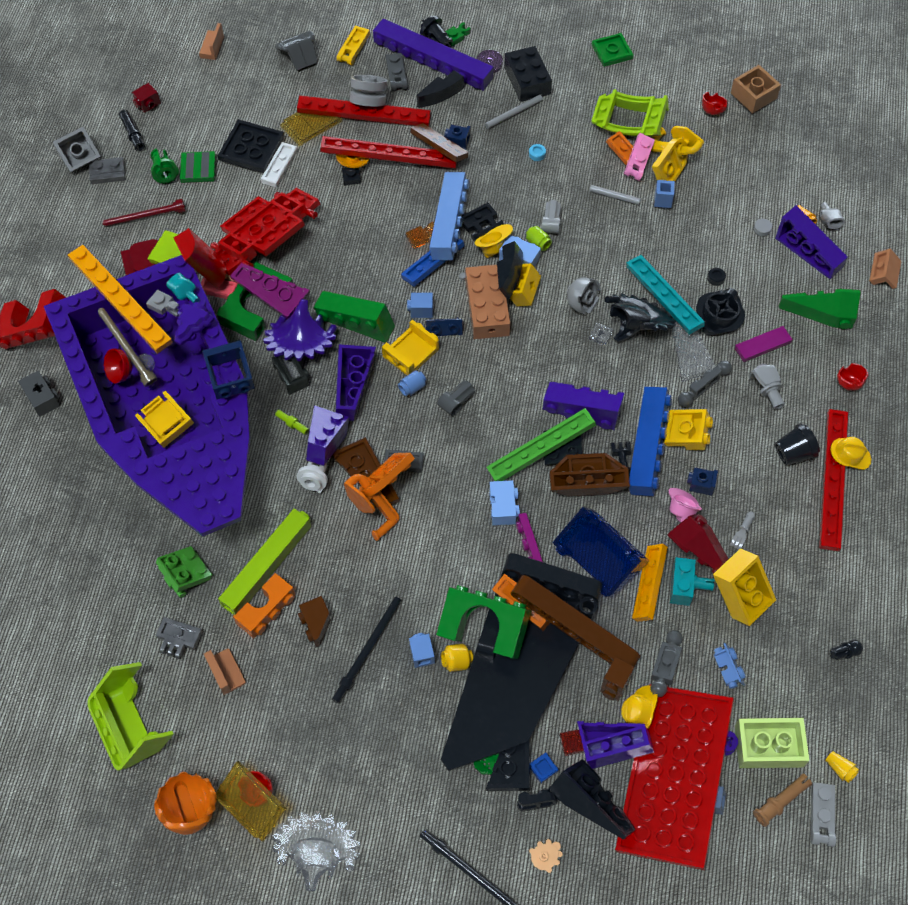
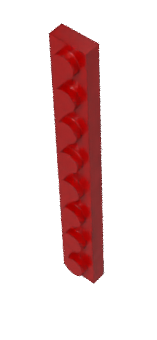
[297,95,431,126]
[320,136,456,168]
[819,409,848,552]

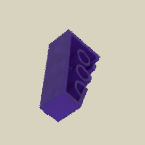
[775,205,848,279]
[335,344,376,421]
[542,382,624,430]

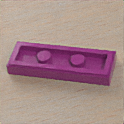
[735,326,793,362]

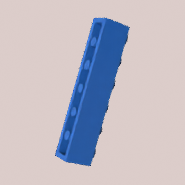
[629,387,672,496]

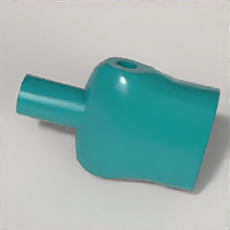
[167,272,200,303]

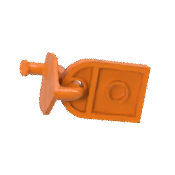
[344,453,415,541]

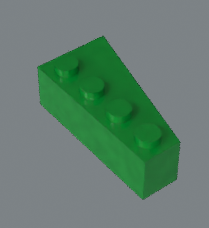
[313,291,395,343]

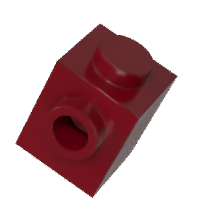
[132,83,161,113]

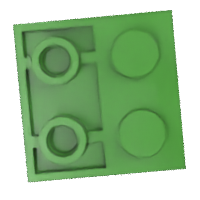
[156,546,212,598]

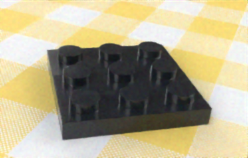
[217,119,285,173]

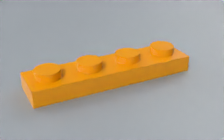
[632,544,668,622]

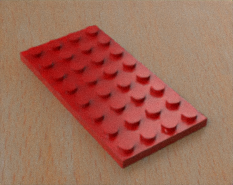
[615,684,734,871]

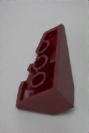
[667,514,729,574]

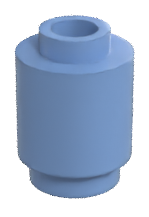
[398,370,426,396]

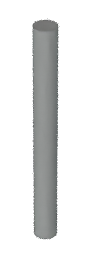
[485,95,543,129]

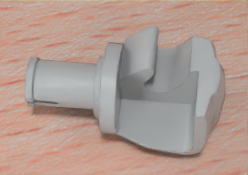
[749,364,785,410]

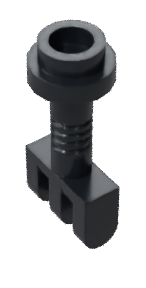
[610,441,631,476]

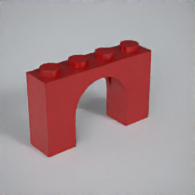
[0,289,66,349]

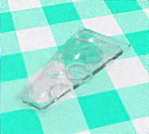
[672,318,716,382]

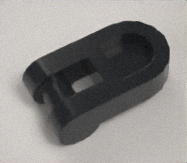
[517,789,557,811]

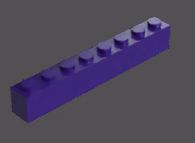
[373,18,494,91]

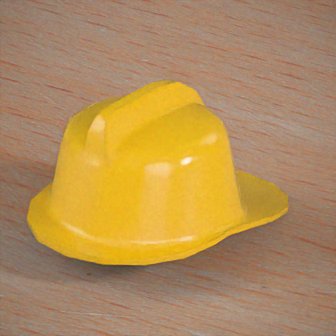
[475,224,513,258]
[830,437,871,470]
[621,685,658,729]

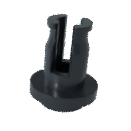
[420,16,453,47]

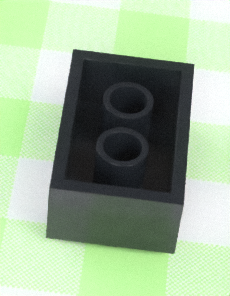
[504,46,552,102]

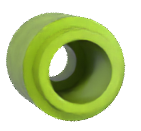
[526,226,552,251]

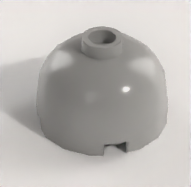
[567,277,601,314]

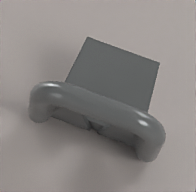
[275,31,318,71]

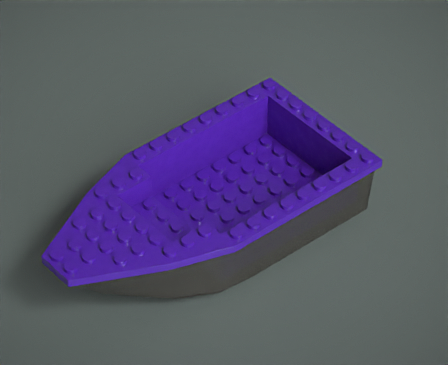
[44,255,250,537]

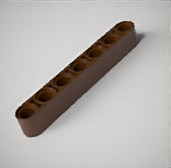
[511,575,641,667]

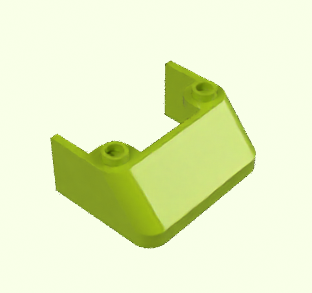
[88,662,174,770]

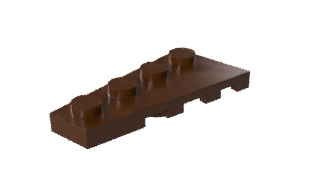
[332,437,399,505]

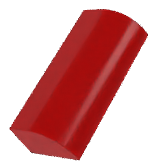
[174,228,226,288]

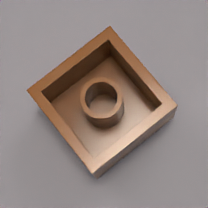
[731,65,781,113]

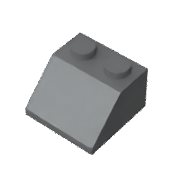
[53,127,101,173]

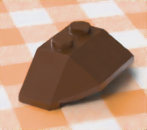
[549,453,630,497]

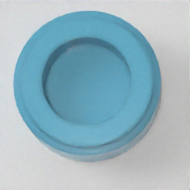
[529,144,546,161]

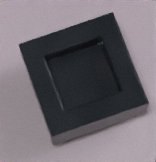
[342,167,361,186]

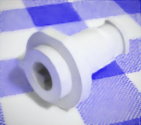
[297,457,331,493]

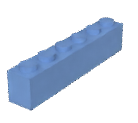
[429,172,469,260]

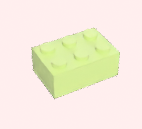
[734,718,809,768]

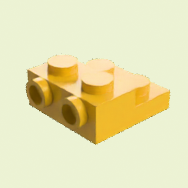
[664,409,713,450]

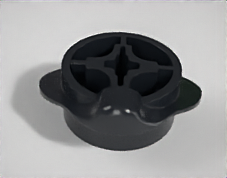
[696,288,745,336]

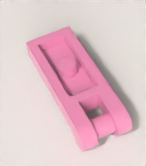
[624,133,655,181]

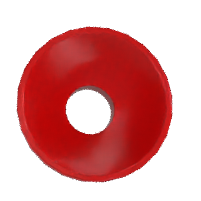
[104,349,132,383]

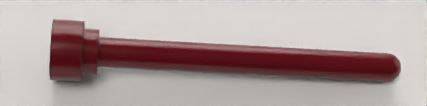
[102,199,186,227]

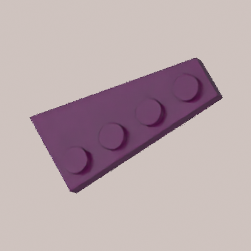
[230,263,310,319]

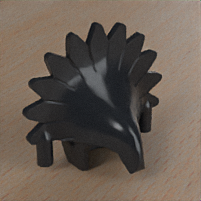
[605,293,676,342]

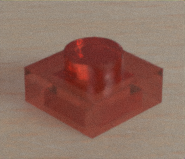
[559,730,584,756]

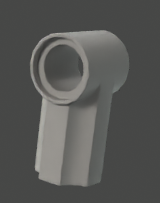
[542,200,561,234]

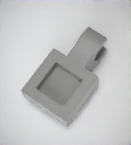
[146,290,179,317]

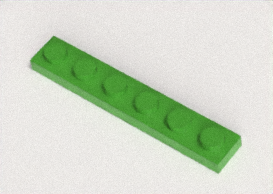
[487,408,596,481]

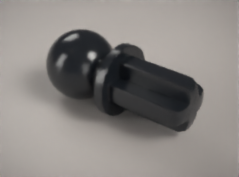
[830,640,863,660]

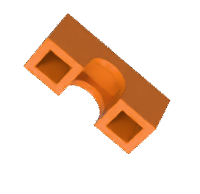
[233,573,295,639]

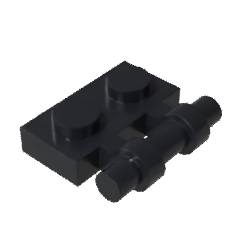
[462,202,504,240]

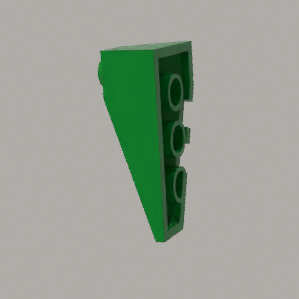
[778,289,861,329]

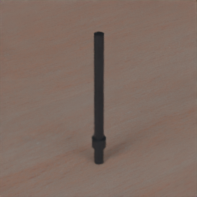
[332,597,402,704]
[419,829,518,905]

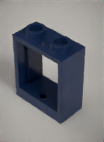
[203,340,255,399]

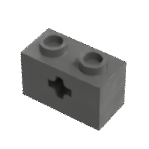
[18,370,59,417]

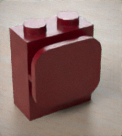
[120,239,158,275]

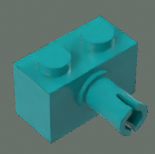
[669,557,715,606]

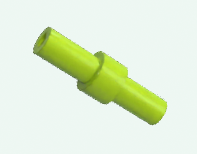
[275,410,309,435]

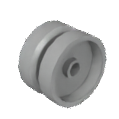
[350,75,387,106]

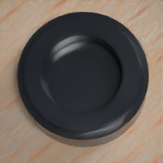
[707,268,726,286]

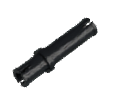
[119,110,145,151]

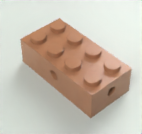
[465,265,510,339]

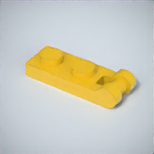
[337,25,370,65]

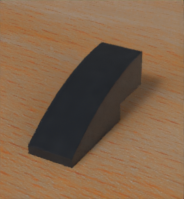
[416,70,464,108]
[497,241,523,299]

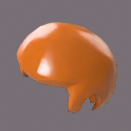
[154,771,217,835]

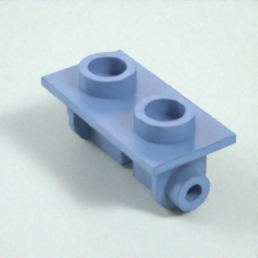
[714,643,746,689]

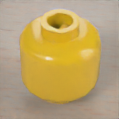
[441,643,473,672]

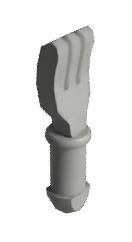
[729,511,755,550]

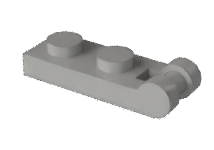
[811,782,836,847]

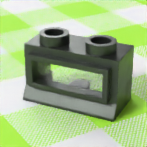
[271,354,310,395]

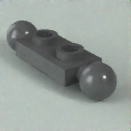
[678,360,732,407]
[650,630,683,697]

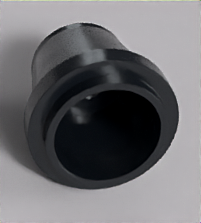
[774,423,820,466]

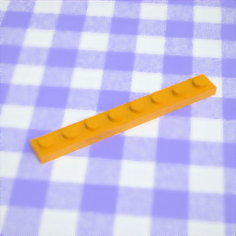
[68,245,173,354]

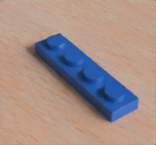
[401,239,464,287]

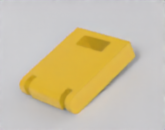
[135,391,194,448]

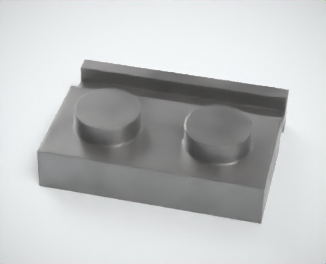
[89,157,125,184]

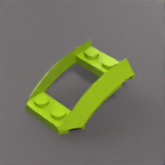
[591,89,669,137]

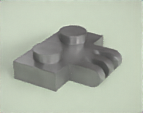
[155,617,203,659]

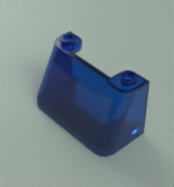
[552,507,649,597]

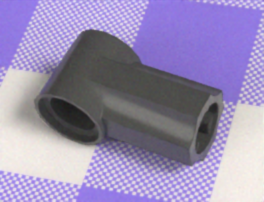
[437,380,475,416]

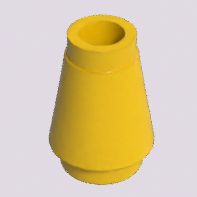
[825,751,859,783]

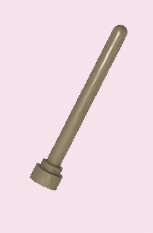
[98,308,158,387]

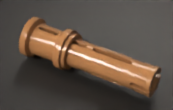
[753,774,812,827]

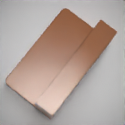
[199,23,224,60]
[869,248,901,289]
[204,649,246,695]

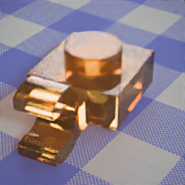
[405,222,434,249]

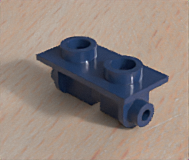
[426,317,463,336]

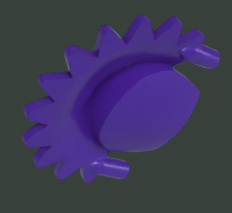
[263,299,337,361]

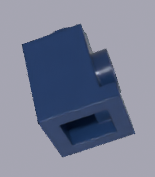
[444,124,471,150]
[687,467,718,496]

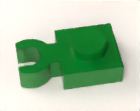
[446,22,471,47]

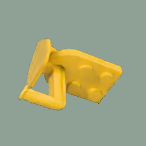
[651,126,704,181]

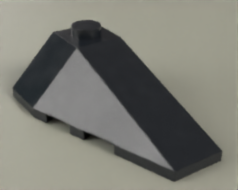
[549,759,635,840]

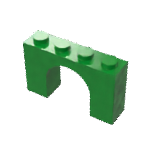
[217,262,293,341]
[436,585,531,659]

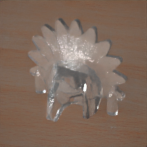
[272,811,360,891]

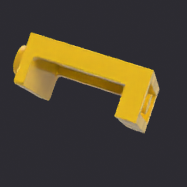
[382,320,439,375]

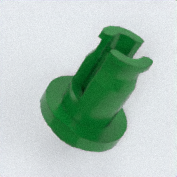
[150,148,179,184]

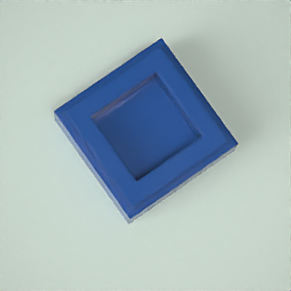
[530,753,558,784]

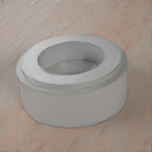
[753,219,772,236]

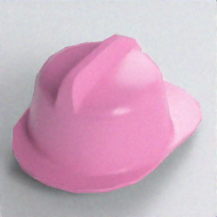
[668,488,702,522]

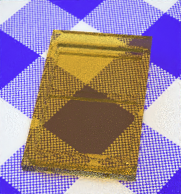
[280,112,342,146]
[216,761,287,842]

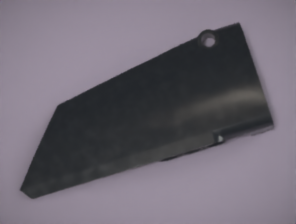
[441,553,603,771]

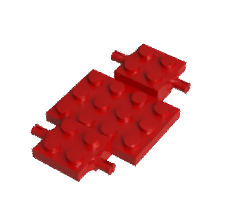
[210,188,320,276]

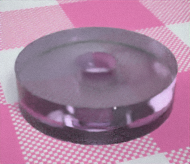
[477,50,503,73]

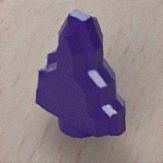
[174,302,215,345]

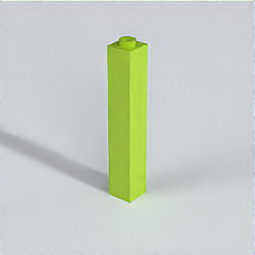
[218,509,311,615]

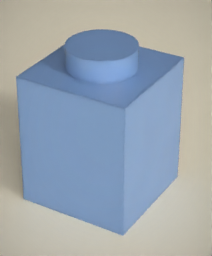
[654,180,675,208]
[407,293,433,318]
[409,633,435,668]

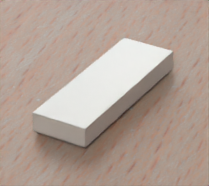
[261,142,298,187]

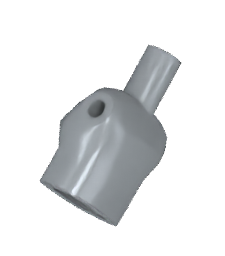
[820,202,845,229]

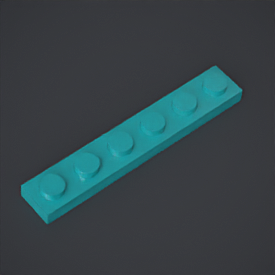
[626,255,705,335]

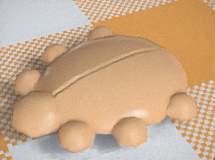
[529,839,563,873]

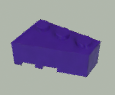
[306,405,349,466]
[577,721,654,769]

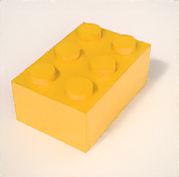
[713,548,776,626]

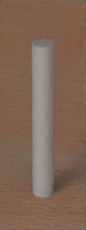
[590,185,641,205]

